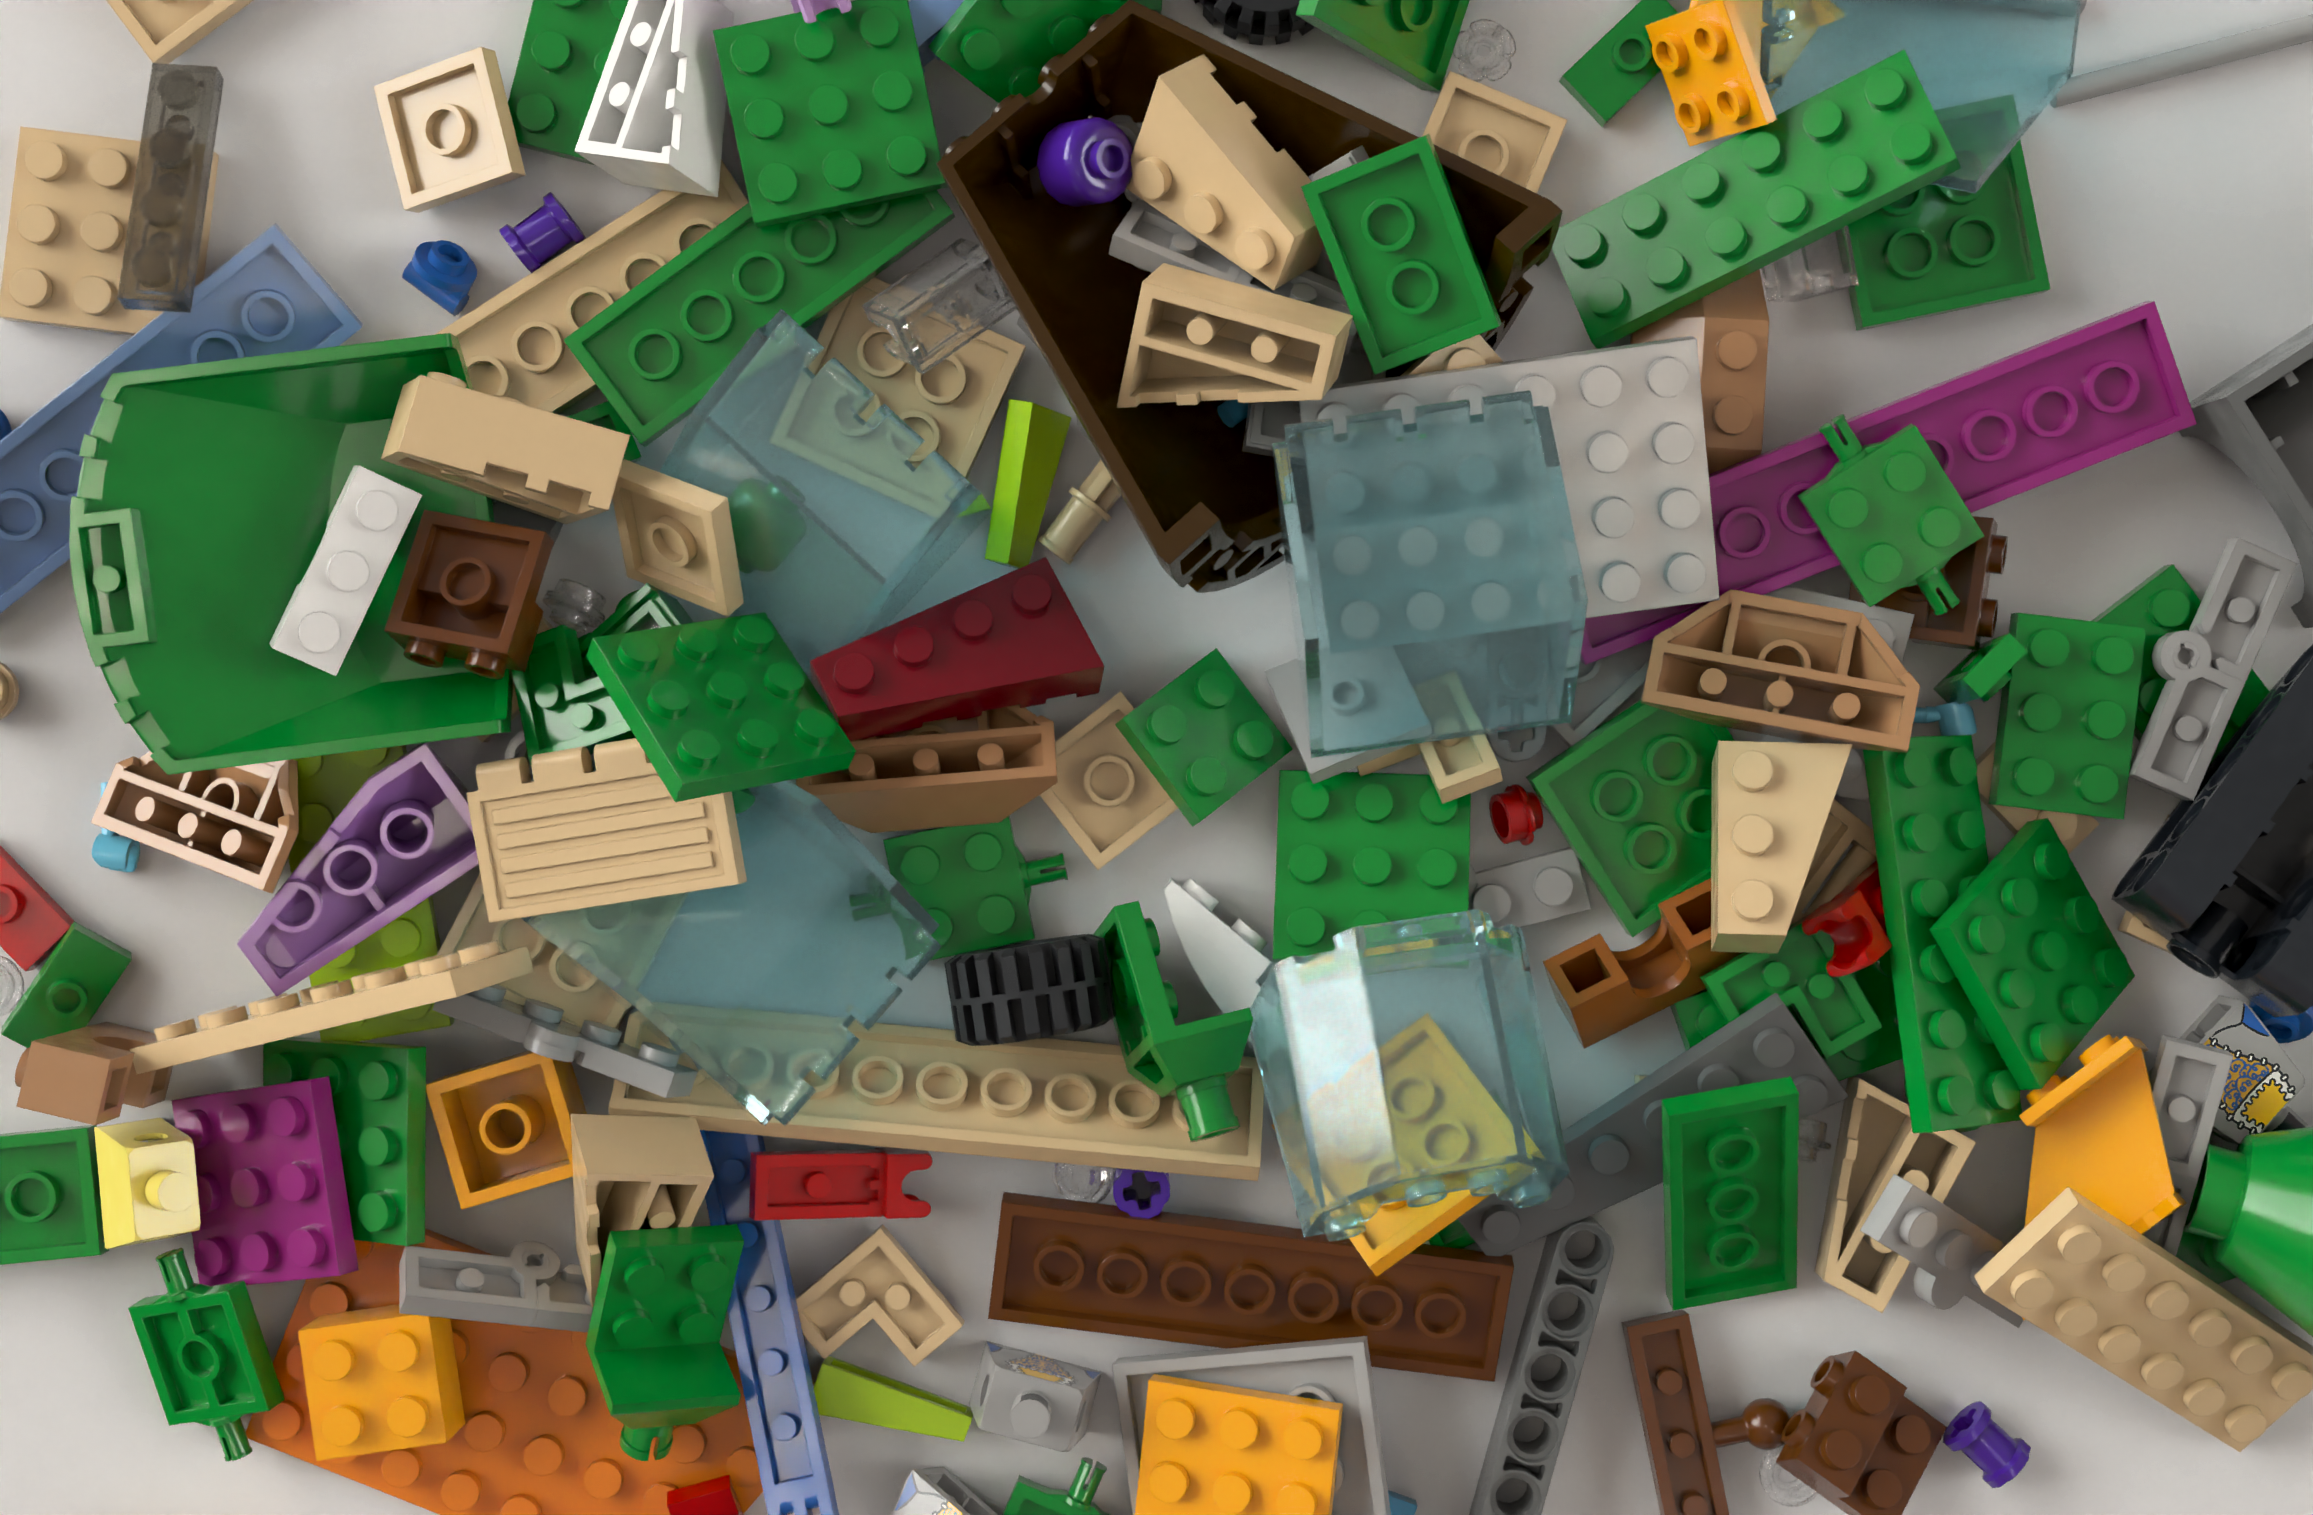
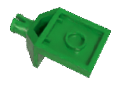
[1093,901,1253,1142]
[585,1224,744,1461]

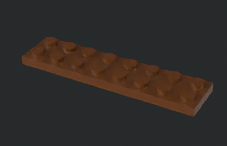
[988,1192,1514,1382]

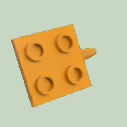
[1645,0,1840,147]
[2019,1034,2187,1320]

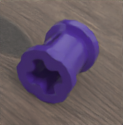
[499,192,586,273]
[1113,1168,1170,1219]
[1943,1401,2031,1488]

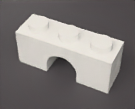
[269,465,422,676]

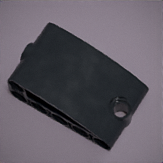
[2112,644,2313,1017]

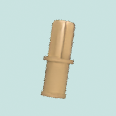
[1037,460,1121,565]

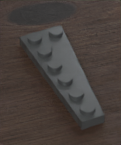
[1458,993,1849,1256]

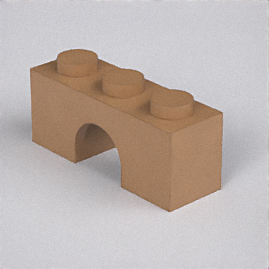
[15,1022,173,1125]

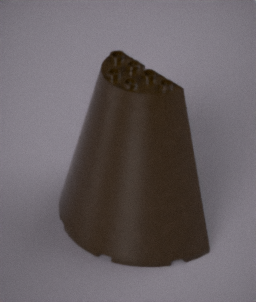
[936,0,1563,593]

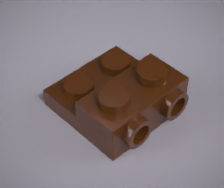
[384,510,554,679]
[1848,516,2008,650]
[1775,1350,1947,1515]

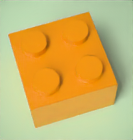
[426,1051,587,1210]
[298,1304,465,1461]

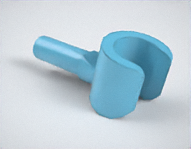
[1913,702,1977,736]
[92,782,140,872]

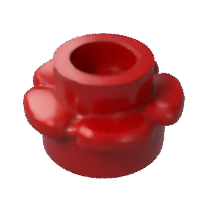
[1489,784,1544,846]

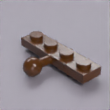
[1621,1309,1791,1515]

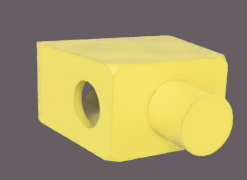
[94,1118,201,1249]

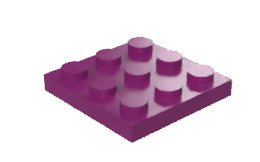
[171,1076,359,1286]

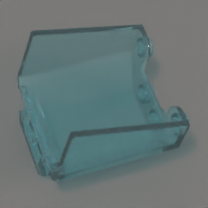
[1250,909,1570,1241]

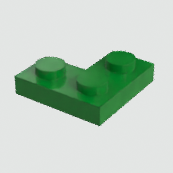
[512,625,636,767]
[1700,913,1883,1059]

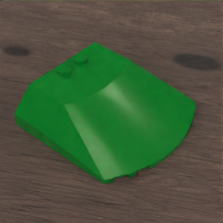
[69,333,513,775]

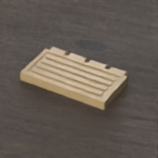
[466,738,747,923]

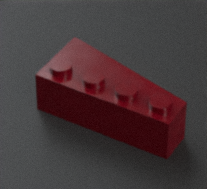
[810,557,1105,741]

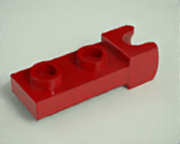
[1802,860,1892,977]
[749,1147,933,1221]

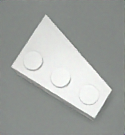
[575,0,734,197]

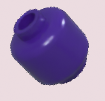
[1037,117,1133,207]

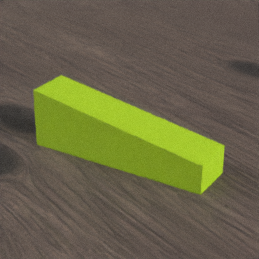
[985,399,1072,569]
[814,1356,973,1442]

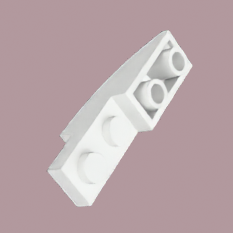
[1163,878,1355,1084]

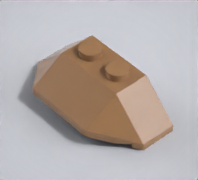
[1630,269,1769,474]
[1641,589,1920,753]
[796,704,1058,833]
[91,751,299,894]

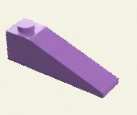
[237,743,479,997]

